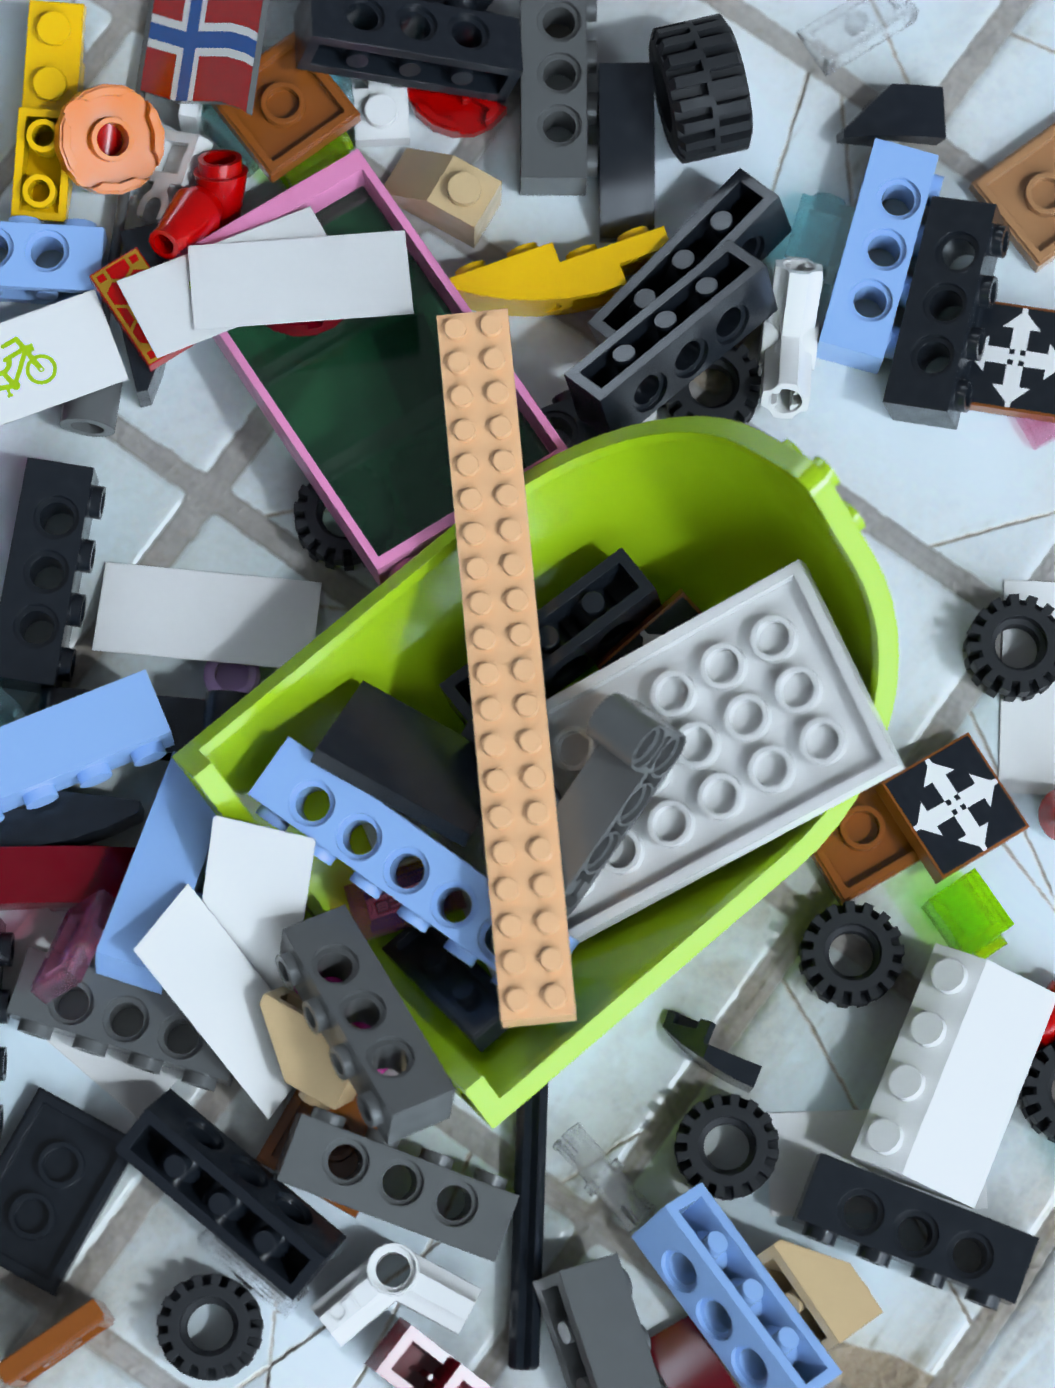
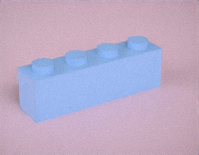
[0,669,175,822]
[95,751,216,994]

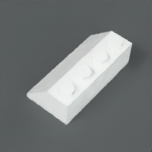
[851,943,1055,1209]

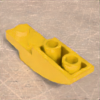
[11,0,87,223]
[449,226,669,317]

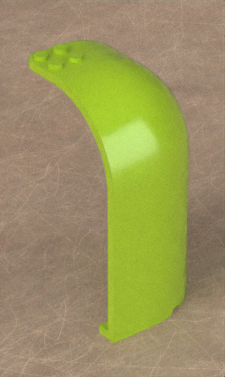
[172,416,899,1129]

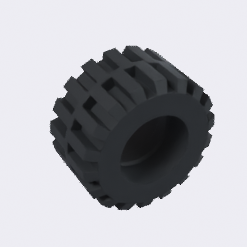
[649,14,753,164]

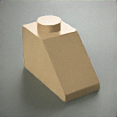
[384,148,502,248]
[259,986,361,1110]
[757,1239,883,1351]

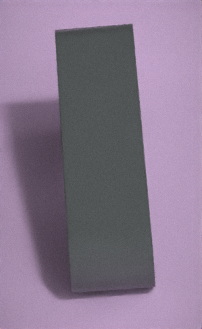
[556,693,686,917]

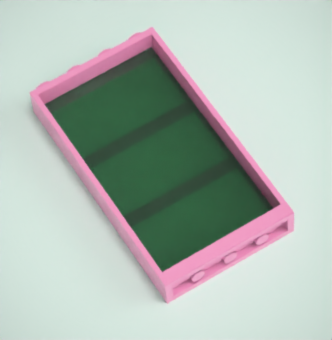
[169,148,568,585]

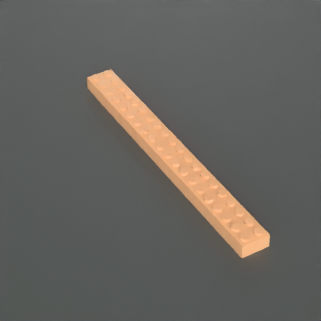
[436,308,577,1028]

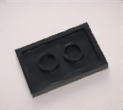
[310,680,482,847]
[0,1087,130,1297]

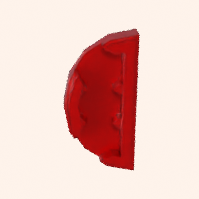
[407,87,507,138]

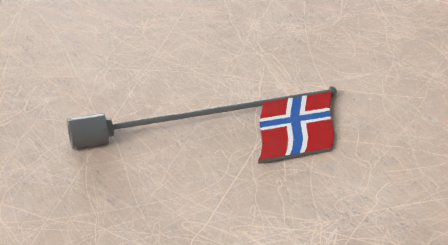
[60,0,269,437]

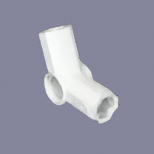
[758,256,823,419]
[310,1243,482,1347]

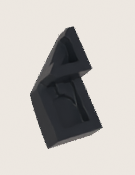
[836,84,946,147]
[662,1010,762,1093]

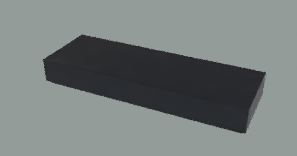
[382,924,510,1052]

